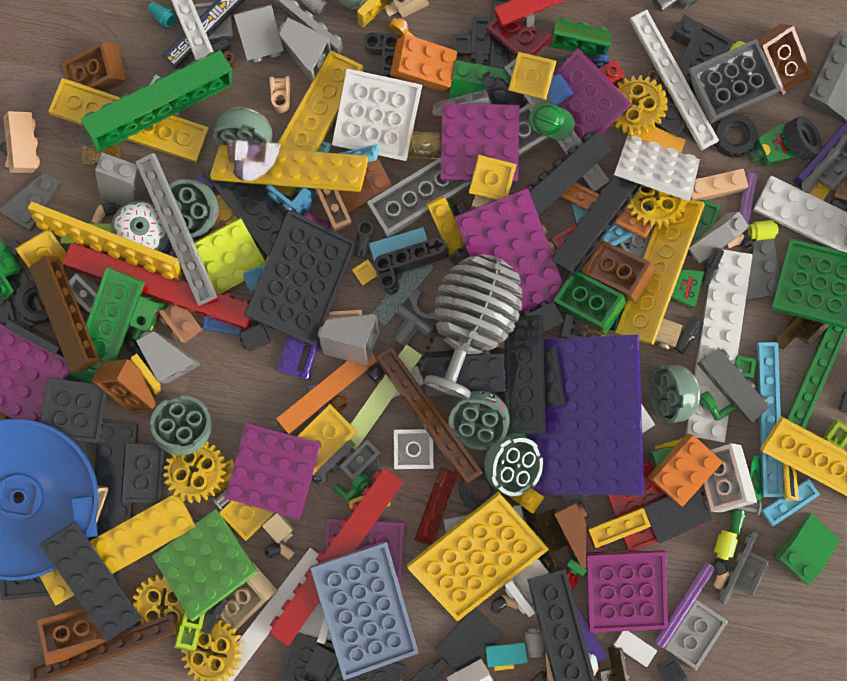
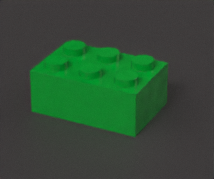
[554,271,626,335]

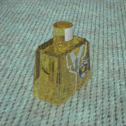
[408,131,442,159]

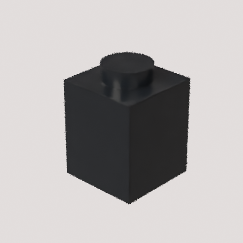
[670,14,701,47]
[239,324,271,352]

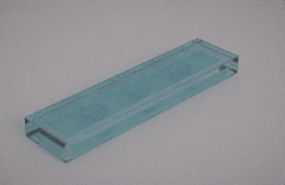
[371,256,434,326]

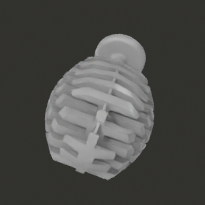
[424,254,522,399]

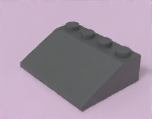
[802,30,847,123]
[689,39,781,125]

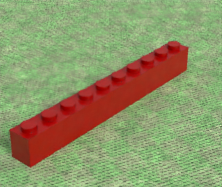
[62,243,252,330]
[269,468,404,646]

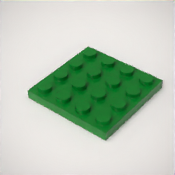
[771,239,847,329]

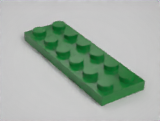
[69,267,145,383]

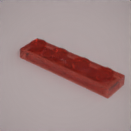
[414,467,458,546]

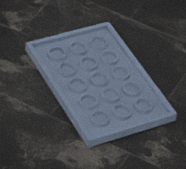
[310,541,419,680]

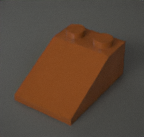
[757,24,813,95]
[62,41,127,91]
[338,157,392,214]
[582,240,655,304]
[92,359,157,414]
[555,501,587,569]
[37,608,106,666]

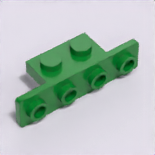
[0,237,21,300]

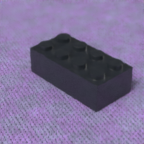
[424,347,505,396]

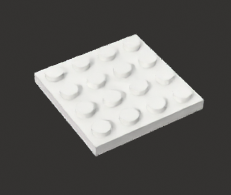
[332,69,422,161]
[614,135,700,201]

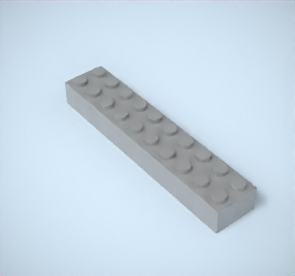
[367,103,549,238]

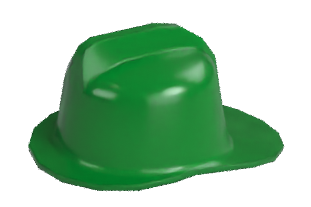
[529,103,574,140]
[748,455,762,501]

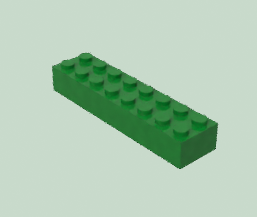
[81,50,233,153]

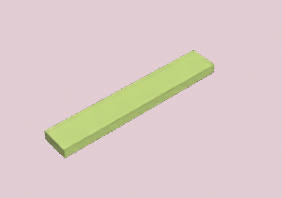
[350,345,422,450]

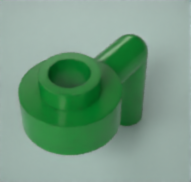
[699,391,736,421]
[332,474,371,502]

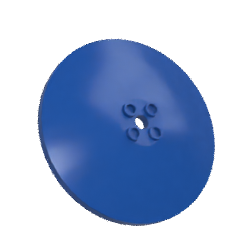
[0,419,99,580]

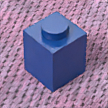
[547,74,574,105]

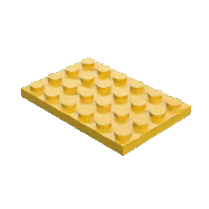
[407,491,549,621]

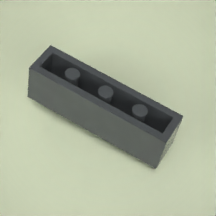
[697,348,770,423]

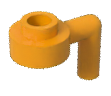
[389,18,415,37]

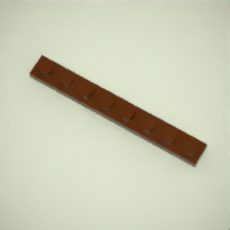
[375,347,483,485]
[29,614,178,681]

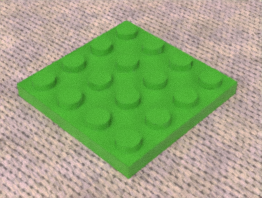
[152,509,258,621]

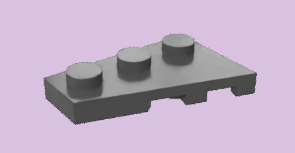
[0,172,62,231]
[746,239,780,300]

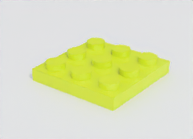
[194,217,266,294]

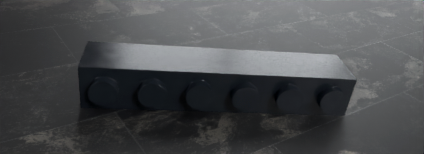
[552,174,643,277]

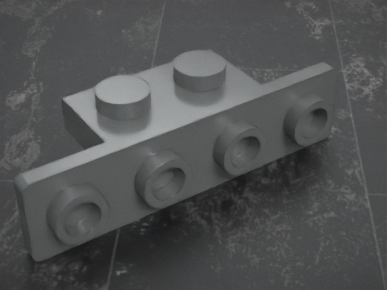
[802,134,847,194]
[719,531,770,605]

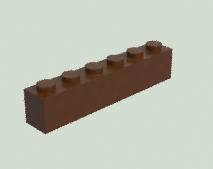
[29,256,100,372]

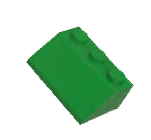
[549,18,612,57]
[449,60,510,105]

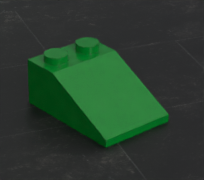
[773,513,840,585]

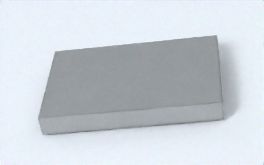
[664,600,728,671]

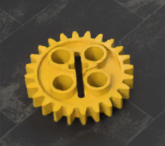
[612,75,668,136]
[626,185,688,229]
[163,441,228,503]
[133,573,184,638]
[181,620,244,681]

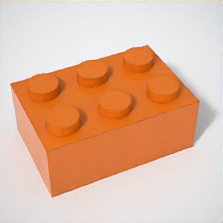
[390,34,457,92]
[648,433,723,507]

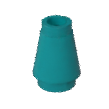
[148,2,176,27]

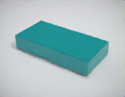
[486,642,527,667]

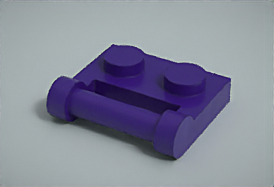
[277,336,320,380]

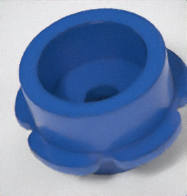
[592,54,609,69]

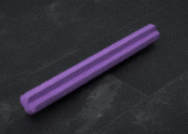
[655,563,714,648]

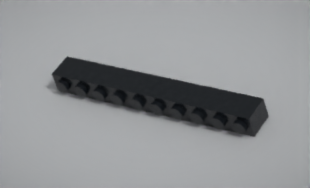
[449,131,612,266]

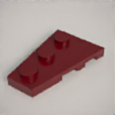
[486,17,553,56]

